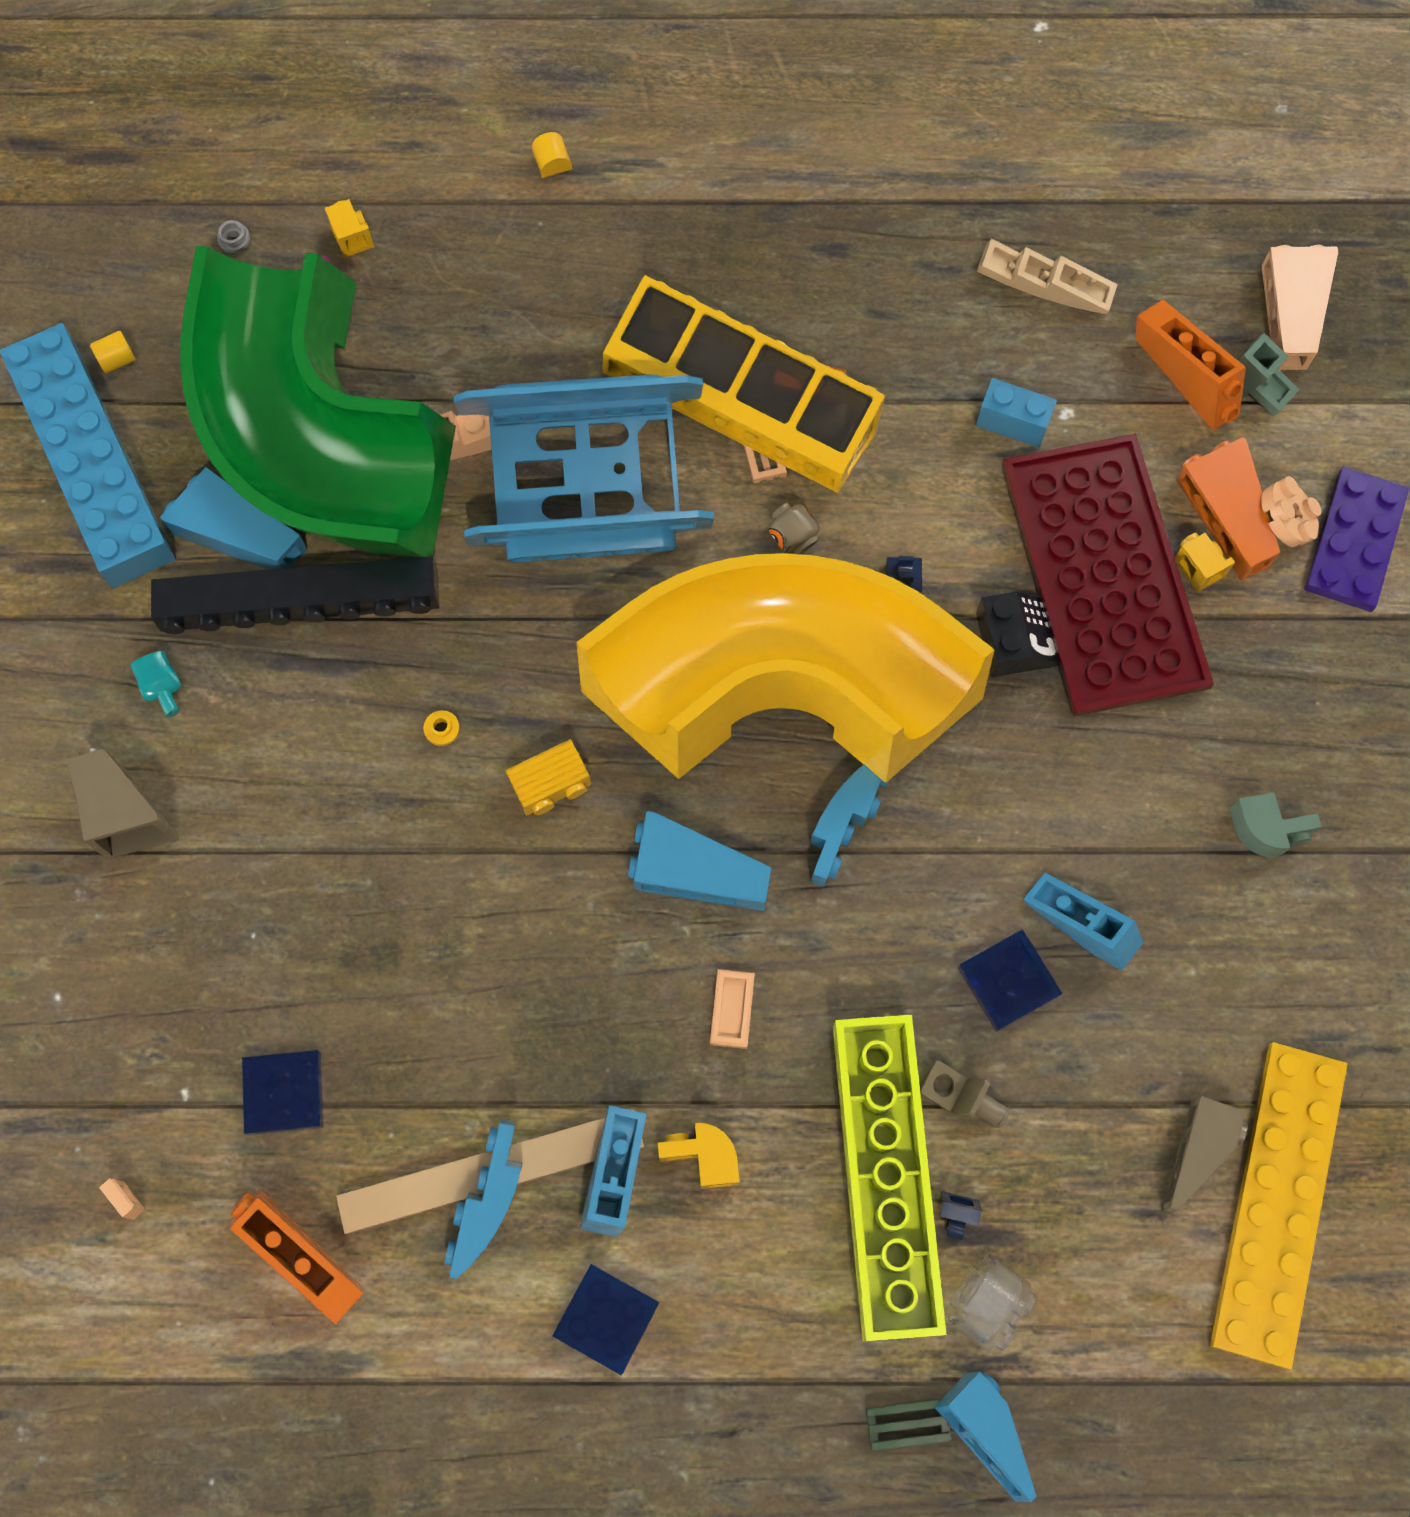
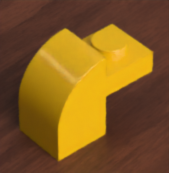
[658,1123,740,1189]

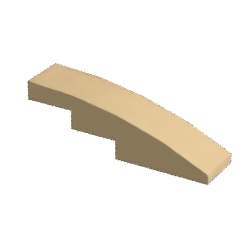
[977,238,1118,314]

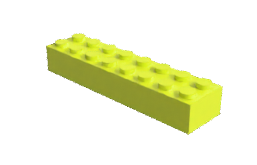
[833,1015,947,1341]

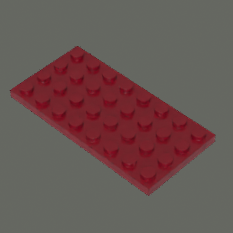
[1002,433,1214,717]

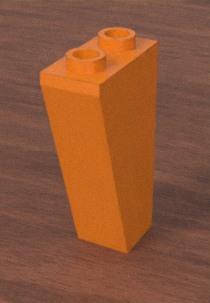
[1135,300,1246,430]
[1176,437,1281,581]
[229,1189,364,1325]

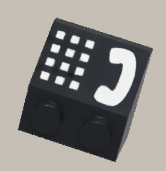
[976,591,1059,678]

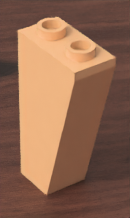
[1262,245,1338,370]

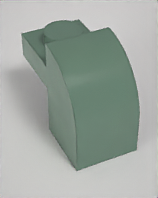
[1237,333,1299,416]
[1229,792,1322,858]

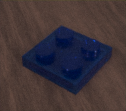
[957,929,1063,1032]
[242,1050,323,1135]

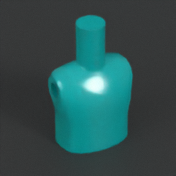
[130,651,181,717]

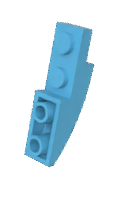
[810,764,889,887]
[444,1119,523,1279]

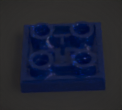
[552,1264,660,1376]

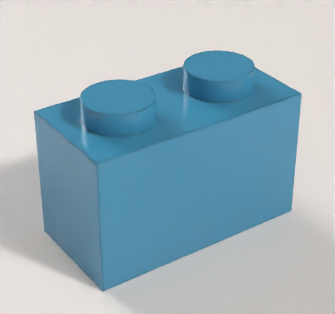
[976,378,1057,448]

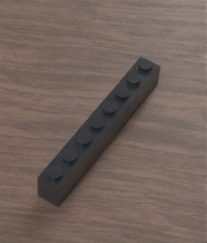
[151,556,440,634]

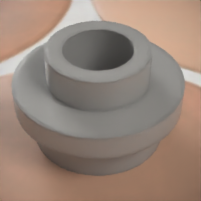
[217,220,251,253]

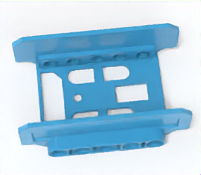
[453,375,714,563]

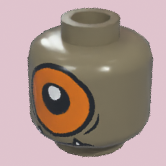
[768,503,820,554]

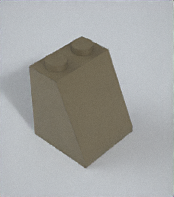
[67,748,179,860]

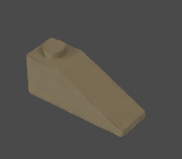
[1162,1096,1248,1213]

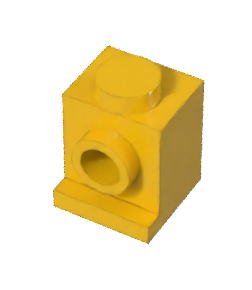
[325,199,375,258]
[1175,532,1235,593]

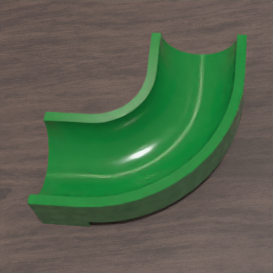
[180,246,456,558]

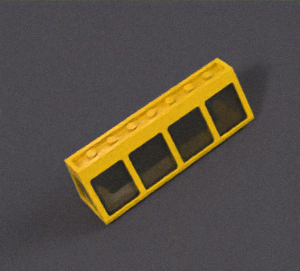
[603,275,886,493]

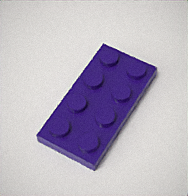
[1304,466,1410,612]

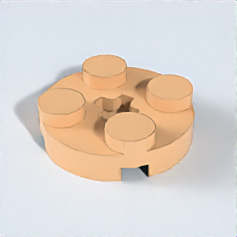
[1261,476,1321,547]

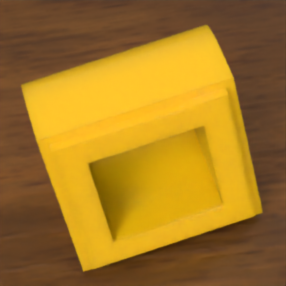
[532,132,572,178]
[90,331,136,374]

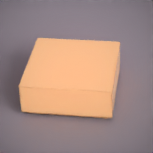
[99,1178,145,1220]

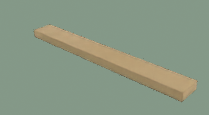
[336,1109,645,1235]

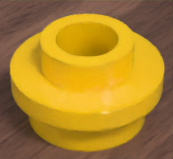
[423,710,460,746]

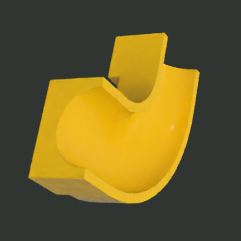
[576,553,994,783]

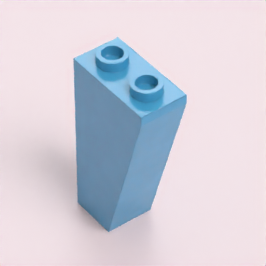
[160,467,307,570]
[628,811,771,911]

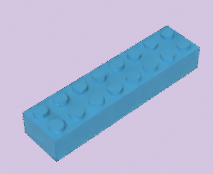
[0,323,176,589]

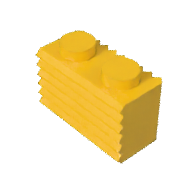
[505,739,591,816]

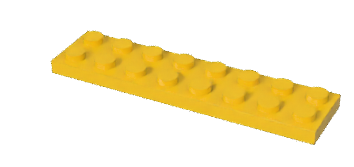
[1209,1042,1348,1370]

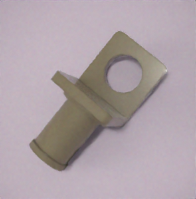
[920,1061,1010,1128]

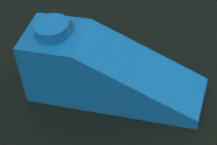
[1023,872,1144,971]
[580,1105,647,1237]
[935,1371,1037,1502]

